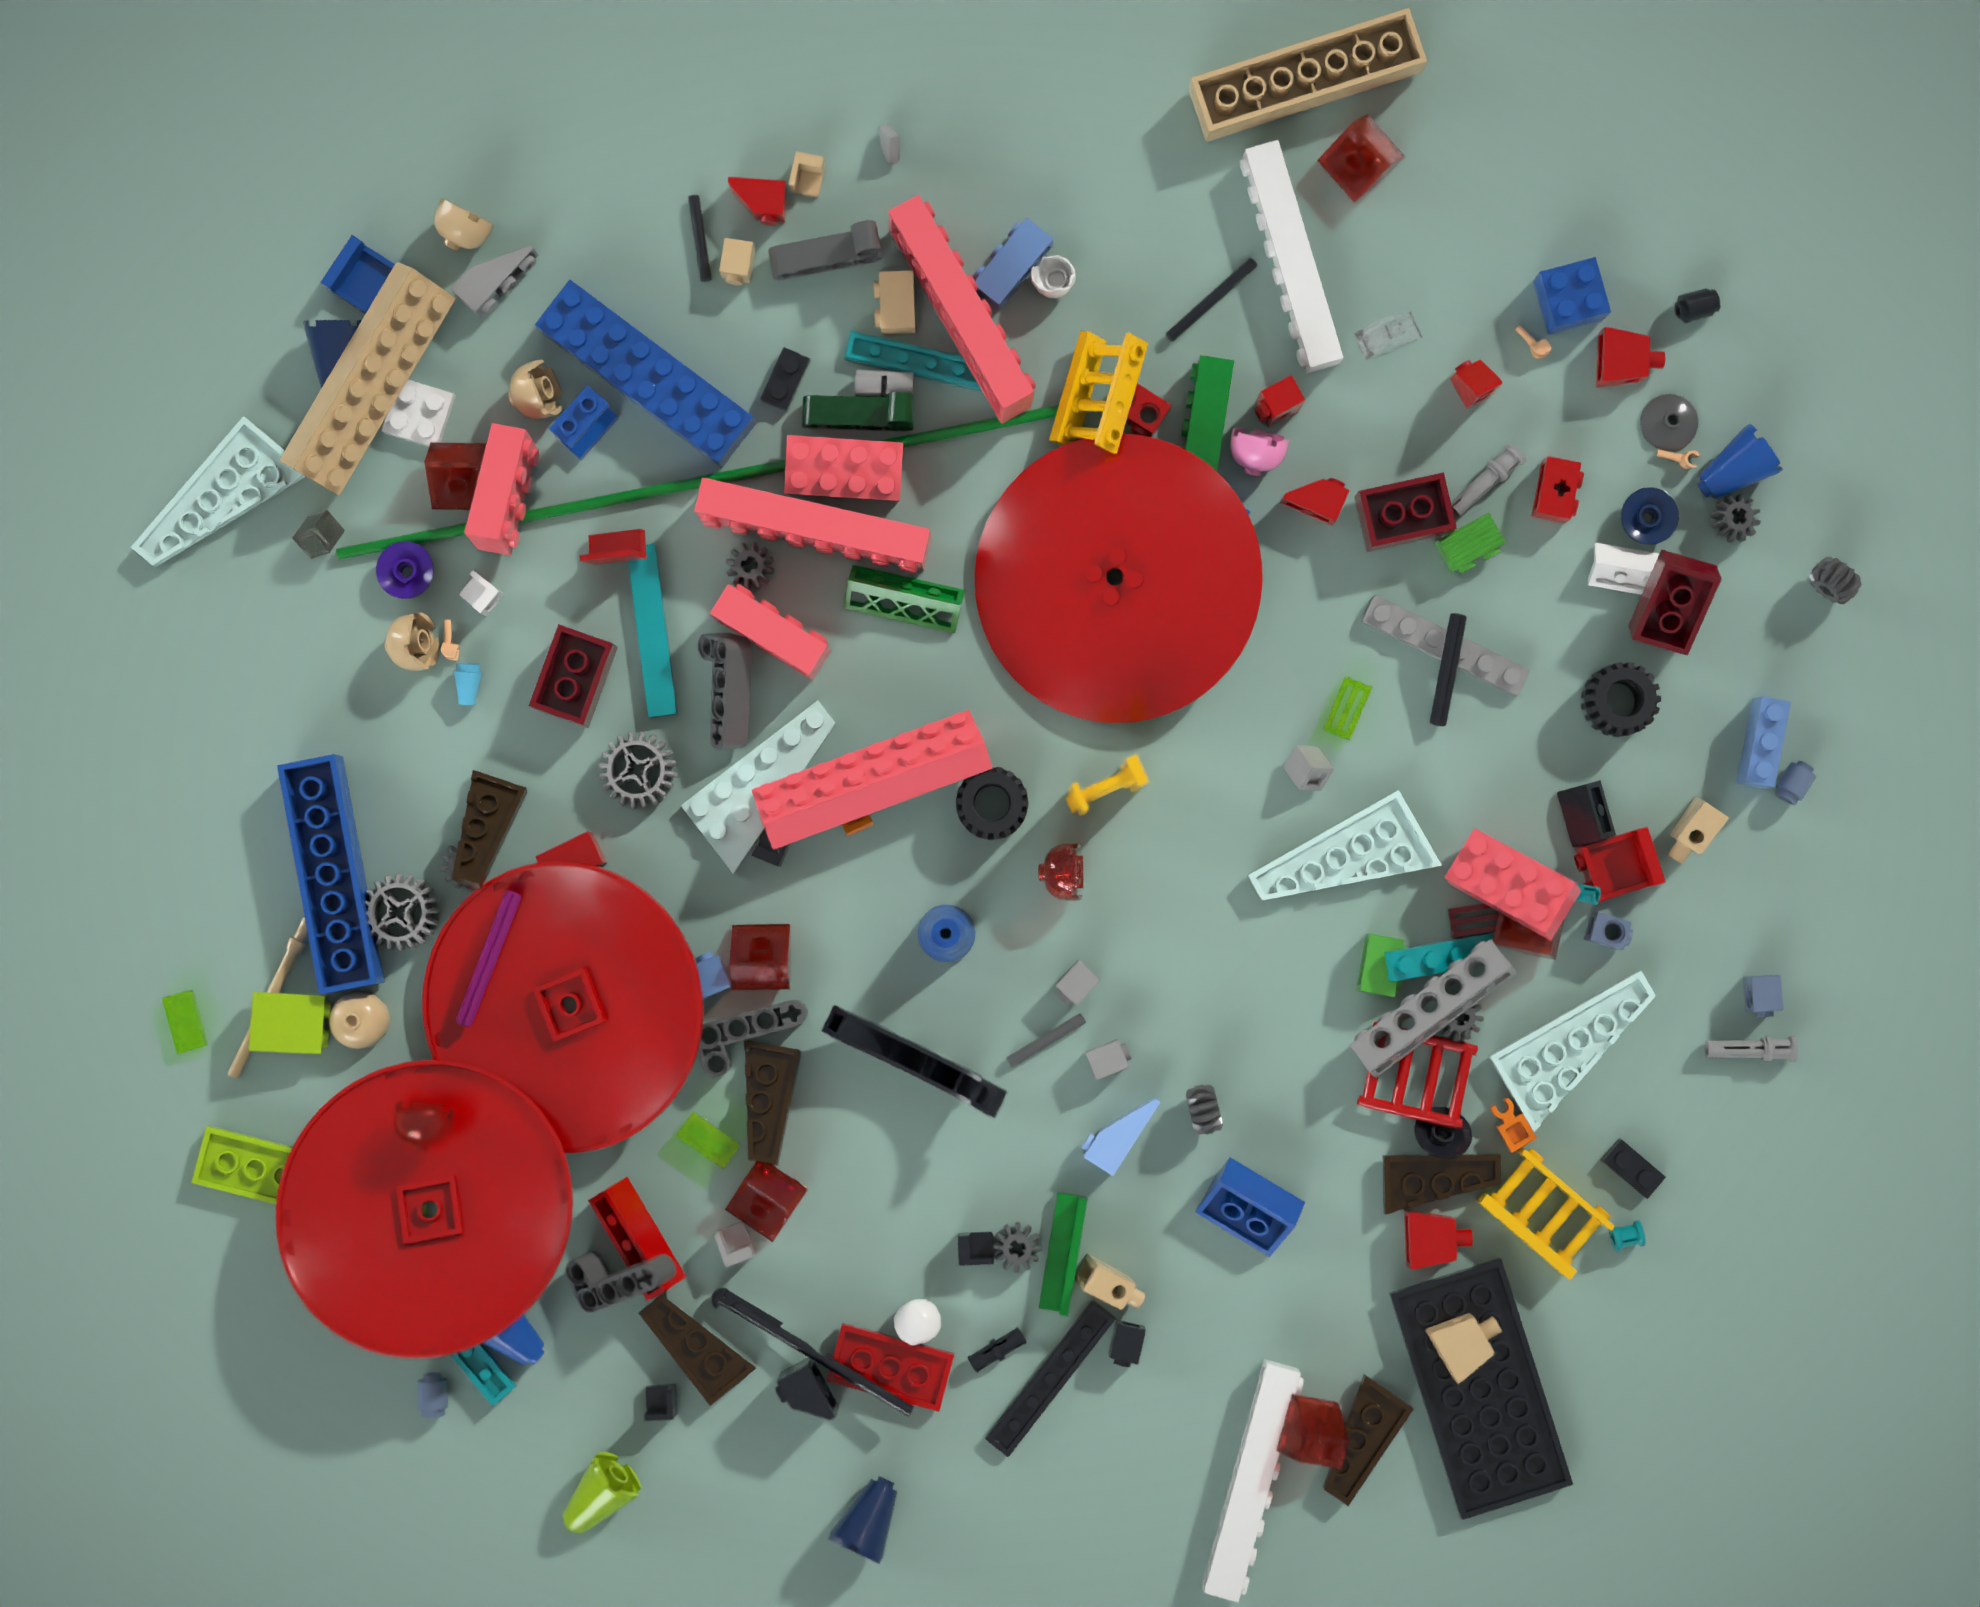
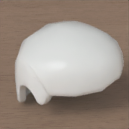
[1031,255,1076,299]
[894,1299,941,1346]

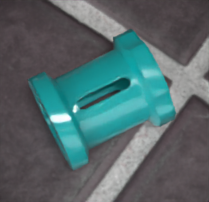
[1609,1220,1646,1252]

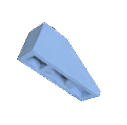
[1081,1097,1160,1176]

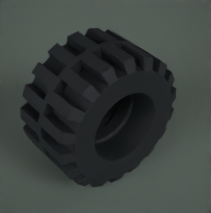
[1581,662,1661,737]
[956,767,1028,840]

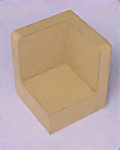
[789,151,826,198]

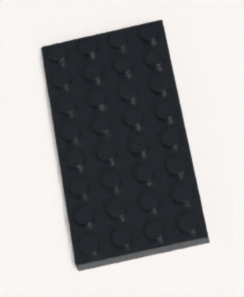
[1389,1258,1573,1520]

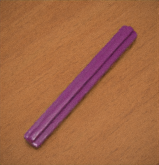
[456,891,521,1027]

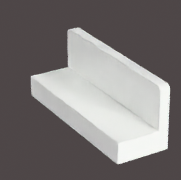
[1588,543,1659,595]

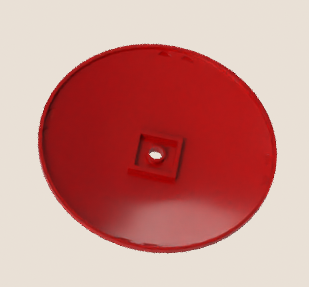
[974,434,1263,723]
[422,861,704,1153]
[275,1060,573,1358]

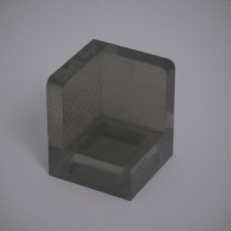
[292,510,344,559]

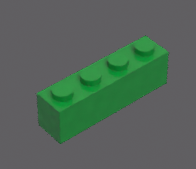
[1181,355,1234,472]

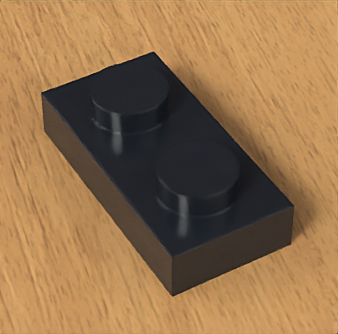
[760,347,811,412]
[1601,1138,1666,1199]

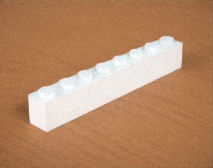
[1240,140,1344,373]
[1202,1359,1304,1602]

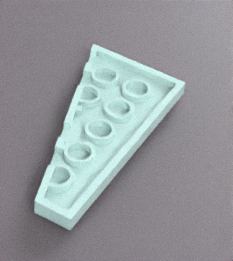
[1489,970,1656,1132]

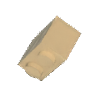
[874,270,916,335]

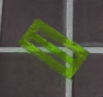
[1323,676,1372,740]

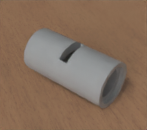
[855,370,914,397]

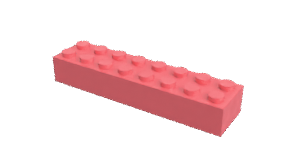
[888,194,1036,424]
[694,477,931,574]
[751,710,993,850]

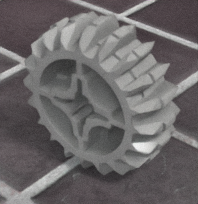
[598,731,677,809]
[365,873,440,951]

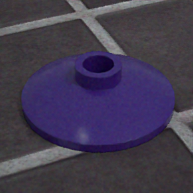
[376,541,434,599]

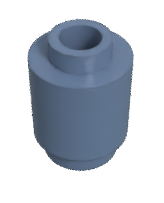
[1775,760,1816,805]
[417,1372,448,1418]

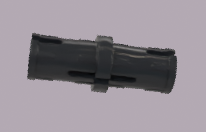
[967,1326,1027,1373]

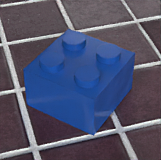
[1533,257,1611,335]

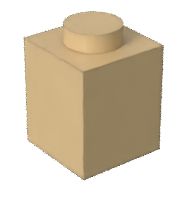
[719,238,756,285]

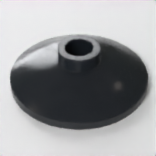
[1414,1106,1472,1159]

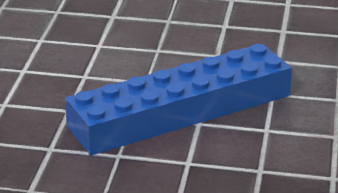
[535,279,756,468]
[277,754,385,995]

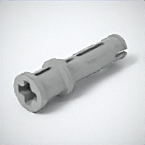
[1451,443,1526,518]
[1705,1036,1798,1062]

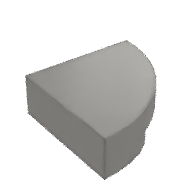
[879,125,900,164]

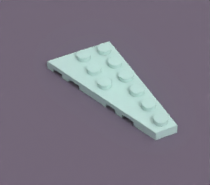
[131,416,305,567]
[681,700,836,874]
[1247,790,1442,901]

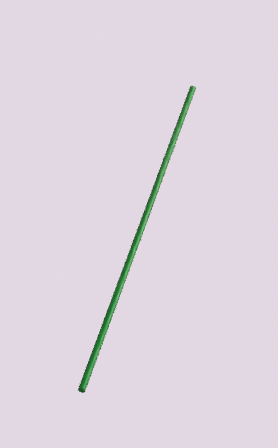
[336,405,1059,560]

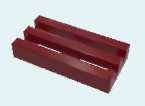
[1448,904,1511,937]

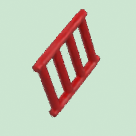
[1357,1022,1478,1129]

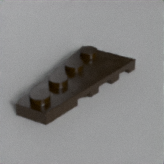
[452,770,527,890]
[744,1040,802,1166]
[1382,1154,1501,1215]
[638,1294,756,1406]
[1323,1374,1414,1506]

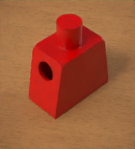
[1596,327,1666,387]
[1404,1210,1473,1269]

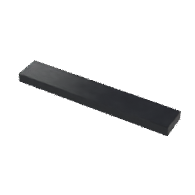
[985,1299,1116,1457]

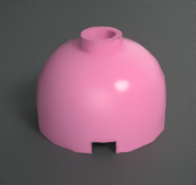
[1230,427,1290,476]

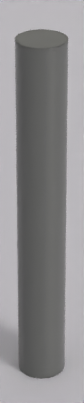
[1006,1013,1086,1067]

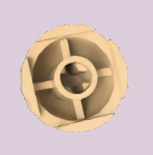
[434,198,494,252]
[508,359,562,419]
[384,612,440,671]
[329,991,390,1049]

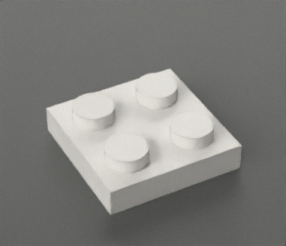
[382,380,456,450]

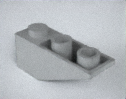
[450,245,538,318]

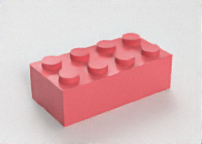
[465,423,539,556]
[784,435,903,501]
[710,584,831,680]
[1444,828,1581,940]

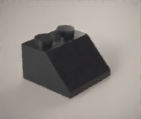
[775,1357,839,1420]

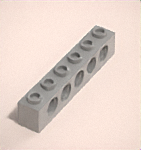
[1350,939,1517,1078]

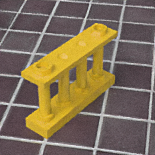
[1049,331,1149,454]
[1065,754,1149,817]
[1475,1148,1615,1280]

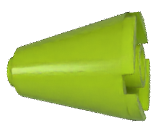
[563,1451,641,1533]

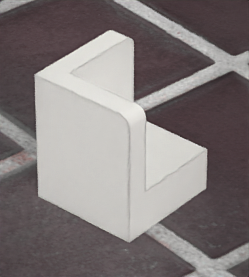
[460,570,504,617]

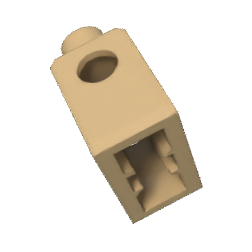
[1668,797,1729,864]
[1074,1253,1145,1310]
[1425,1313,1502,1384]

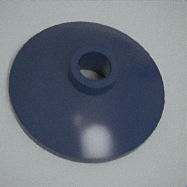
[1621,487,1679,545]

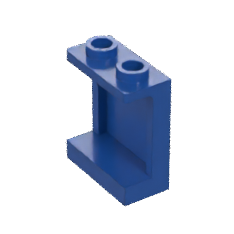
[320,235,395,314]
[549,385,619,460]

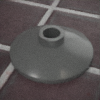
[1640,394,1698,451]

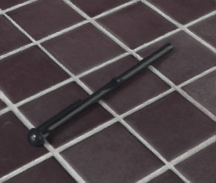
[711,1288,915,1417]

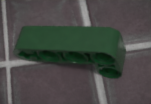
[802,392,914,431]

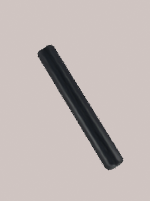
[1430,613,1467,726]

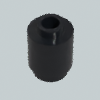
[1674,288,1720,323]

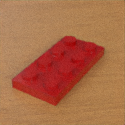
[827,1322,955,1412]

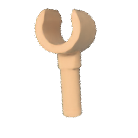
[1515,325,1551,359]
[1656,449,1700,470]
[441,619,460,661]

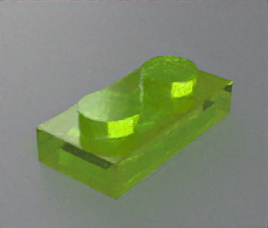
[162,990,208,1054]
[676,1111,741,1169]

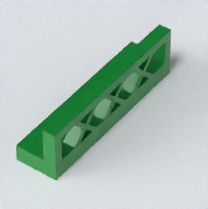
[843,565,965,633]
[1038,1192,1087,1317]

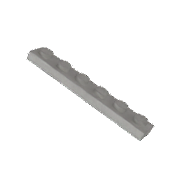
[1361,595,1530,696]

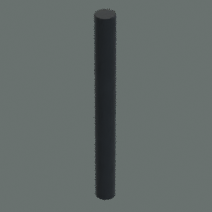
[1165,258,1257,342]

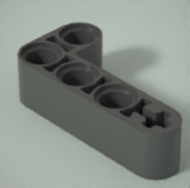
[768,220,883,280]
[698,633,752,750]
[698,1000,808,1077]
[565,1251,676,1313]

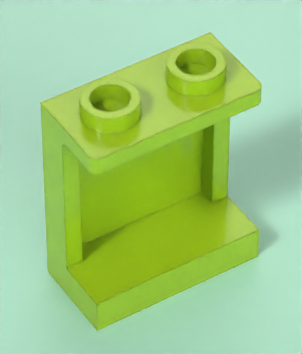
[248,991,331,1054]

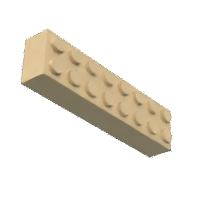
[1188,8,1427,142]
[279,262,456,496]

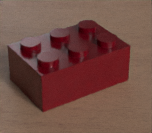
[1354,472,1457,552]
[1629,549,1722,656]
[529,624,618,728]

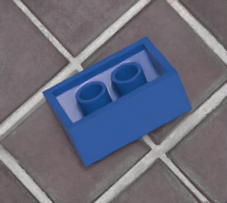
[1195,1157,1305,1257]

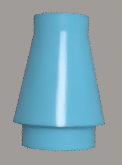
[453,663,482,705]

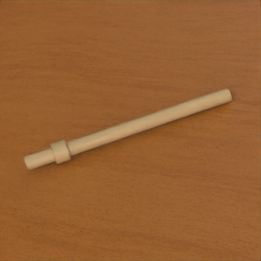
[227,917,308,1079]

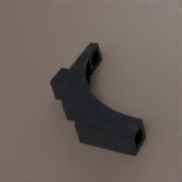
[821,1005,1008,1118]

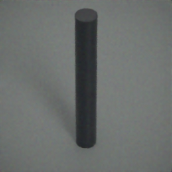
[688,195,712,282]

